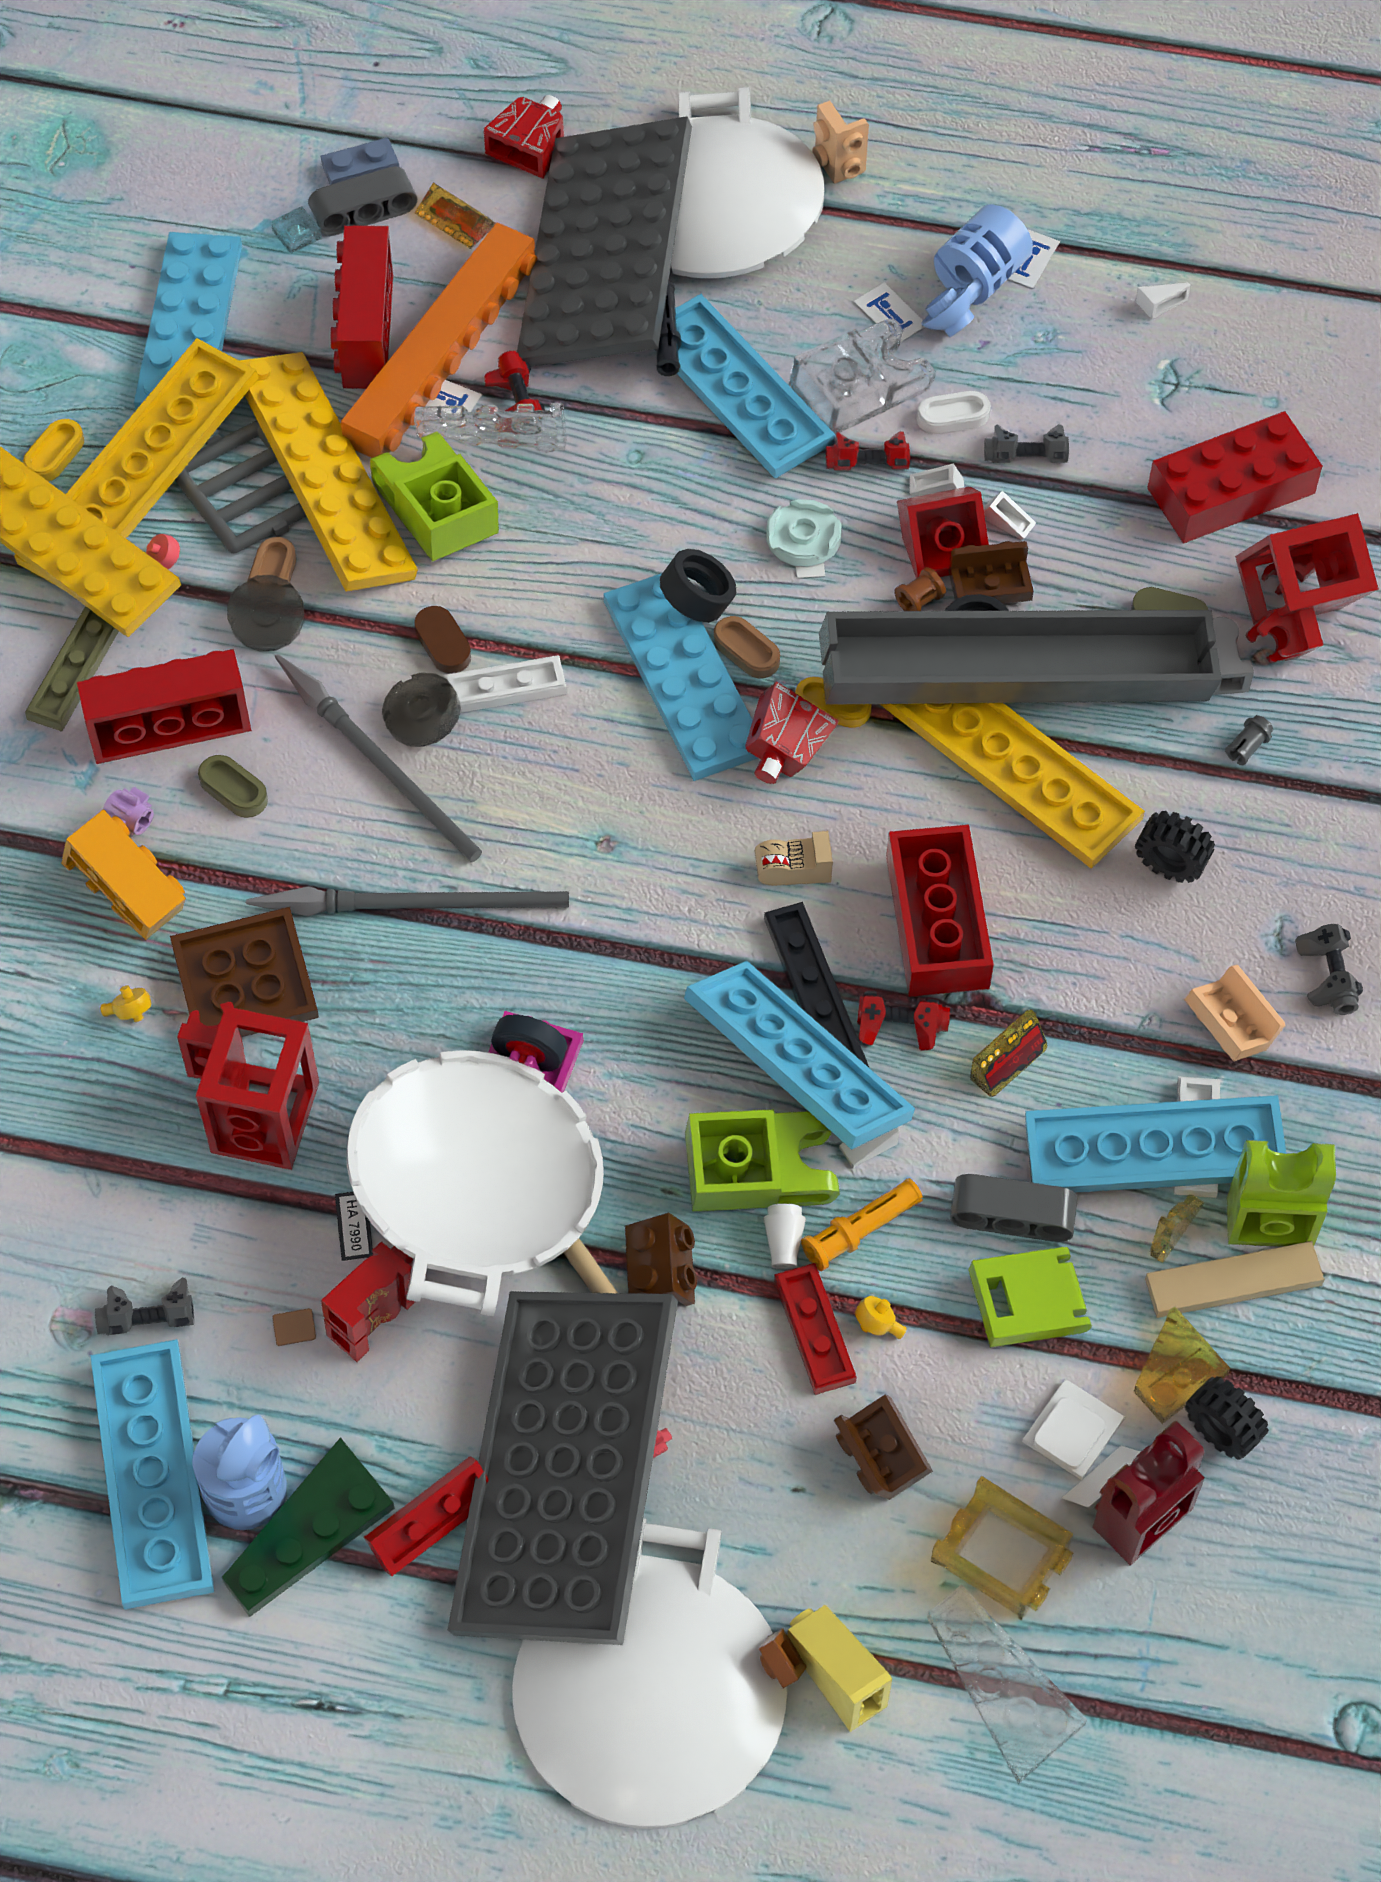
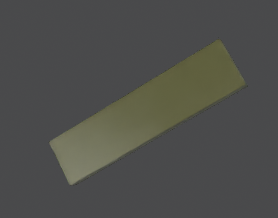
[25,606,119,731]

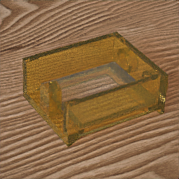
[930,1476,1074,1620]

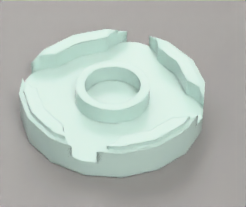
[766,499,842,567]

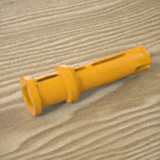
[801,1178,923,1271]

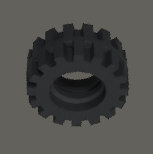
[1185,1376,1269,1459]

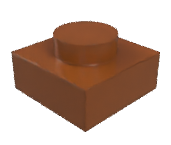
[759,1628,807,1688]

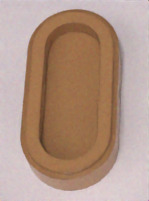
[247,537,296,606]
[714,616,780,678]

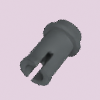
[1225,715,1273,766]

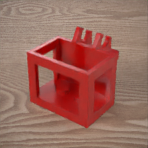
[1235,513,1379,663]
[177,1002,319,1170]

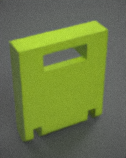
[968,1247,1092,1348]

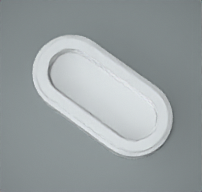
[917,391,991,434]

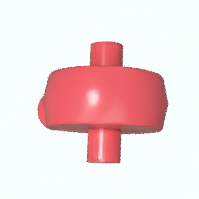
[146,534,180,569]

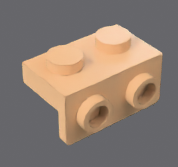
[812,100,869,184]
[1184,965,1285,1061]

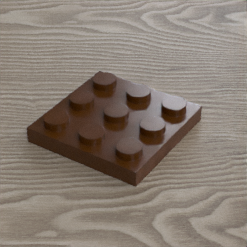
[170,907,319,1037]

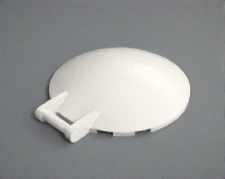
[670,87,825,278]
[346,1050,604,1317]
[512,1518,787,1829]

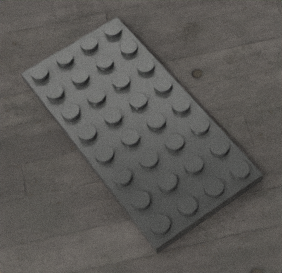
[517,116,692,367]
[448,1291,678,1645]

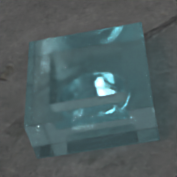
[271,206,322,254]

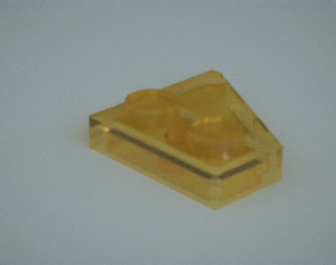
[1133,1306,1230,1424]

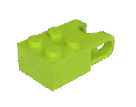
[370,431,499,562]
[685,1109,840,1212]
[1226,1140,1336,1247]

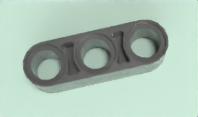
[308,166,418,236]
[950,1174,1078,1242]

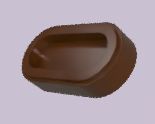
[415,606,471,674]

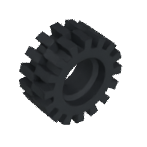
[1135,811,1215,883]

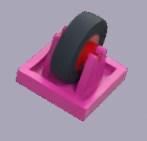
[488,1011,584,1093]

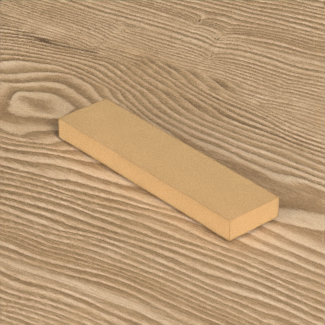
[1145,1241,1325,1318]

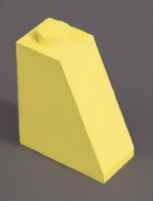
[787,1605,892,1732]

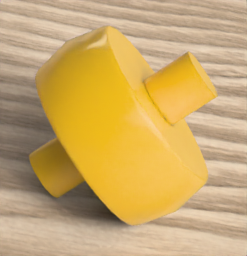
[100,985,151,1022]
[855,1296,907,1339]

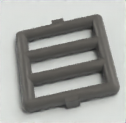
[175,420,306,554]

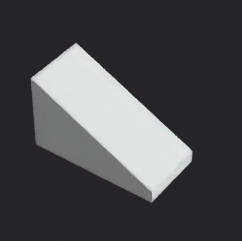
[1135,282,1191,319]
[910,463,964,496]
[984,491,1036,540]
[839,1127,899,1168]

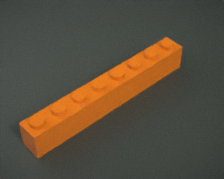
[341,222,537,458]

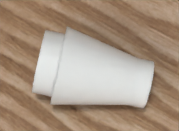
[763,1204,806,1270]

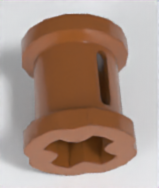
[894,567,946,611]

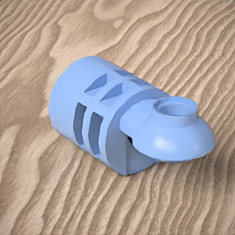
[921,204,1033,337]
[192,1414,287,1530]

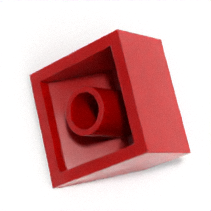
[897,486,989,578]

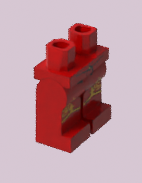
[321,1241,426,1362]

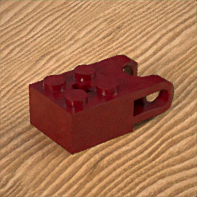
[1092,1421,1205,1566]

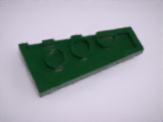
[222,1437,395,1617]

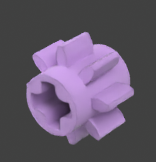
[103,786,154,836]

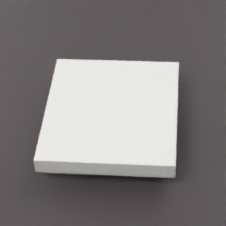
[1022,1379,1125,1480]

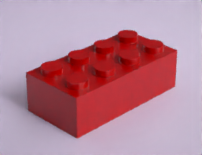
[330,226,394,389]
[1147,411,1323,544]
[77,649,252,764]
[886,824,994,997]

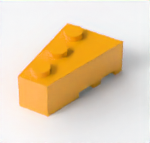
[61,809,186,940]

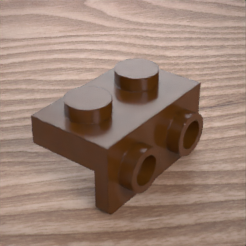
[949,541,1034,604]
[625,1212,697,1306]
[834,1394,933,1500]

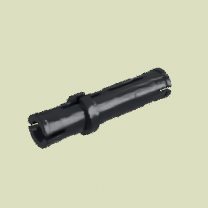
[654,281,681,376]

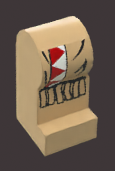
[754,831,833,886]

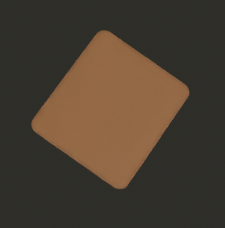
[272,1308,316,1346]

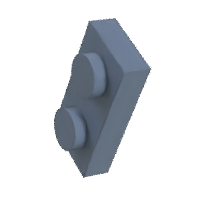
[320,137,399,185]

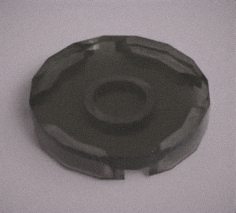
[227,575,305,652]
[382,673,461,747]

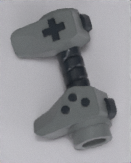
[984,424,1069,463]
[1295,924,1363,1015]
[95,1277,195,1335]

